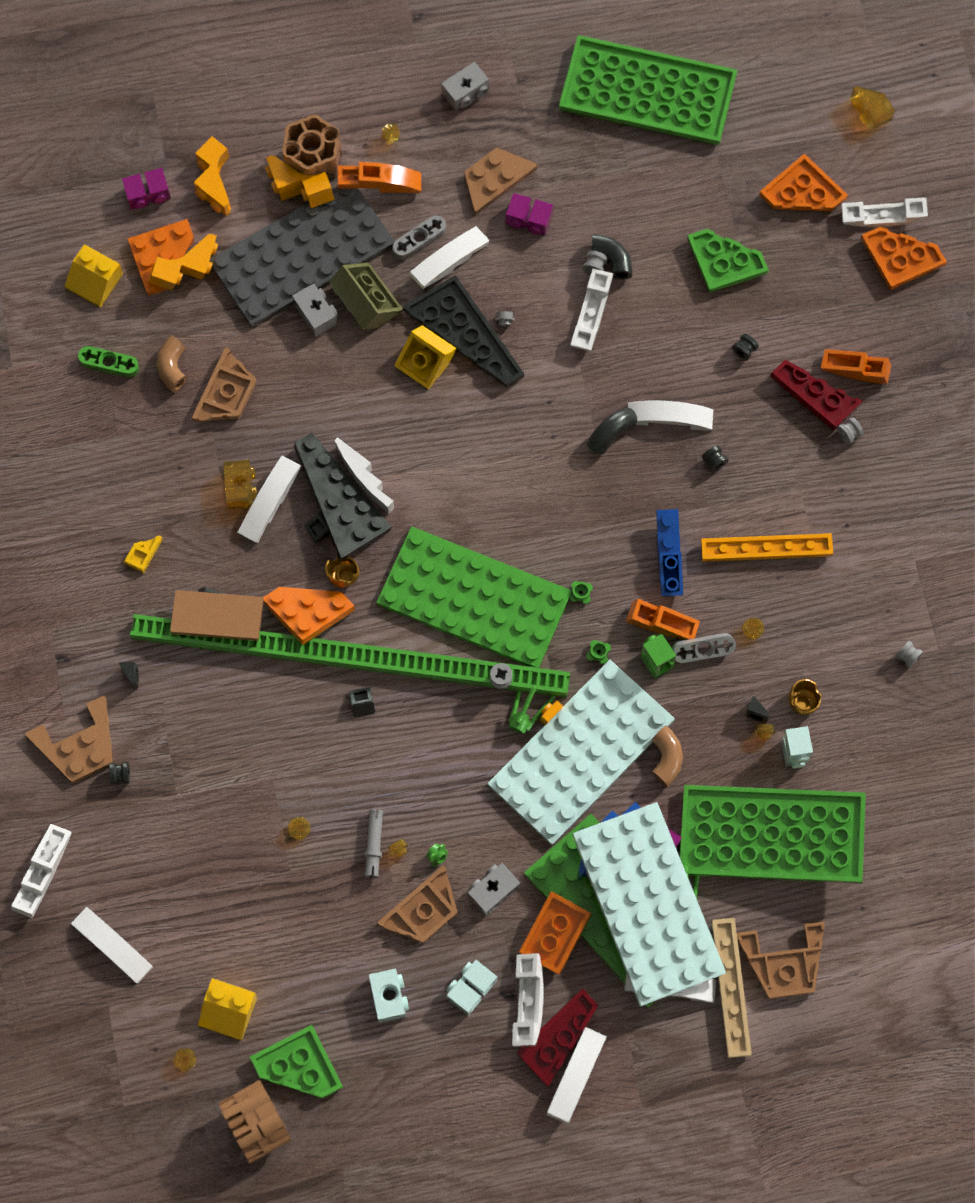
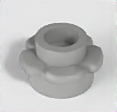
[494,311,515,326]

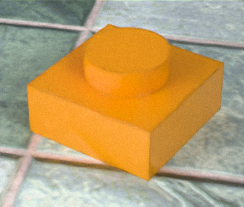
[539,701,564,725]

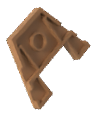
[25,696,113,784]
[737,921,825,999]

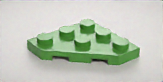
[687,229,769,293]
[250,1025,343,1099]

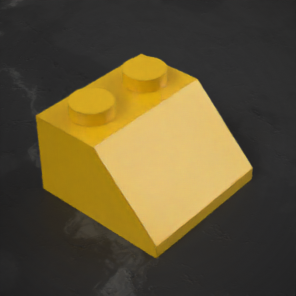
[64,244,123,307]
[394,325,457,389]
[198,978,258,1041]

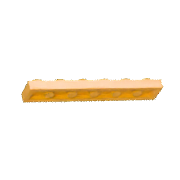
[701,533,833,562]

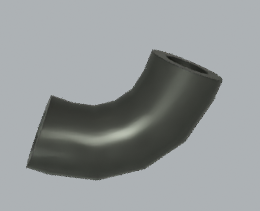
[591,234,633,280]
[586,408,637,454]

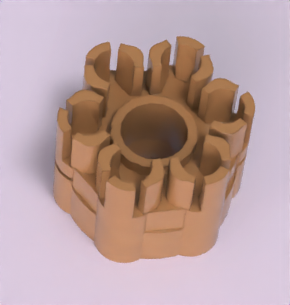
[282,115,342,181]
[218,1080,291,1163]

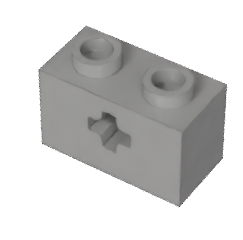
[441,62,489,111]
[292,283,338,337]
[468,863,520,916]

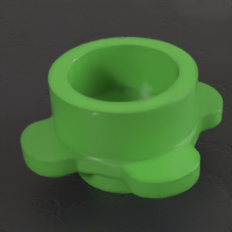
[569,581,593,604]
[587,640,611,664]
[426,844,448,867]

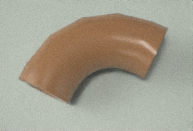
[156,335,187,393]
[652,726,683,788]

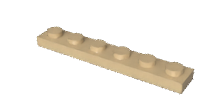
[711,918,752,1058]

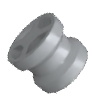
[583,251,607,274]
[837,417,864,444]
[895,641,923,668]
[490,663,512,689]

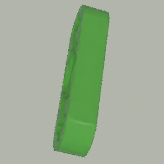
[78,346,140,377]

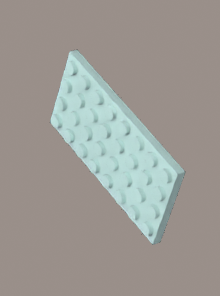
[488,660,675,846]
[572,802,726,1007]

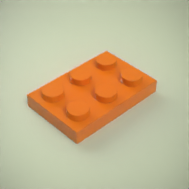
[519,891,592,974]

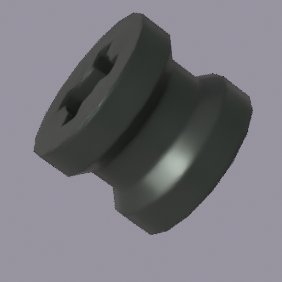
[732,333,759,361]
[701,445,729,472]
[109,761,130,785]

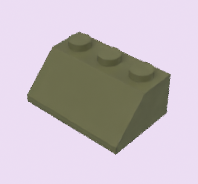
[329,263,403,330]

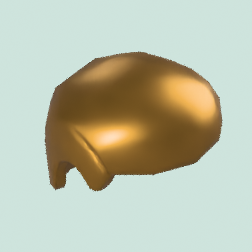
[324,556,360,588]
[788,679,822,716]

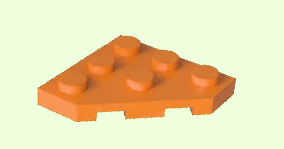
[759,154,848,212]
[128,219,195,296]
[860,227,947,290]
[263,587,355,645]

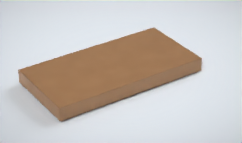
[170,590,264,641]

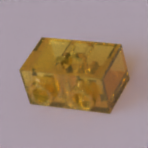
[223,459,257,510]

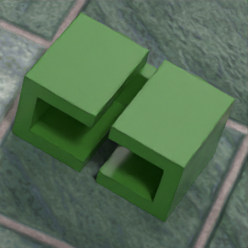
[641,634,676,679]

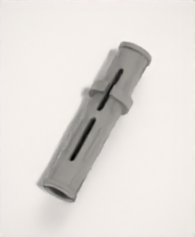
[364,809,383,879]

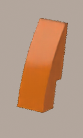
[821,349,892,385]
[626,599,700,640]

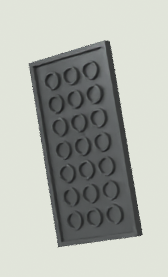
[209,186,395,328]

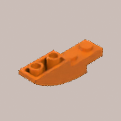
[338,162,421,193]

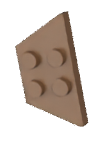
[464,147,538,215]
[192,347,257,422]
[377,865,458,944]

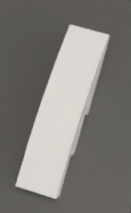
[409,227,489,289]
[335,437,394,514]
[237,456,301,542]
[11,824,72,918]
[546,1027,606,1124]

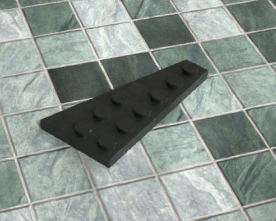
[402,275,524,388]
[294,433,391,562]

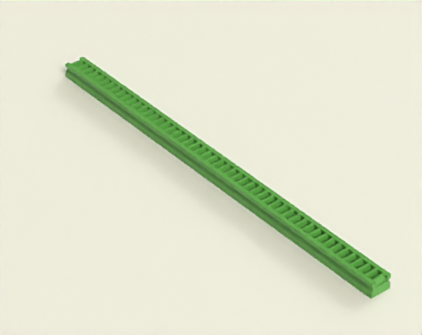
[130,614,570,697]

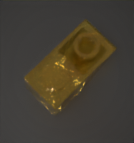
[850,86,895,130]

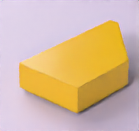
[124,536,163,573]

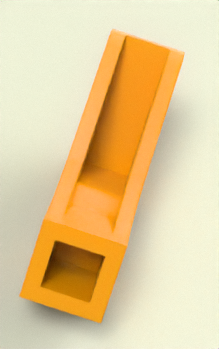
[194,136,231,216]
[265,155,335,208]
[148,234,218,290]

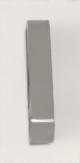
[393,216,446,260]
[672,633,736,663]

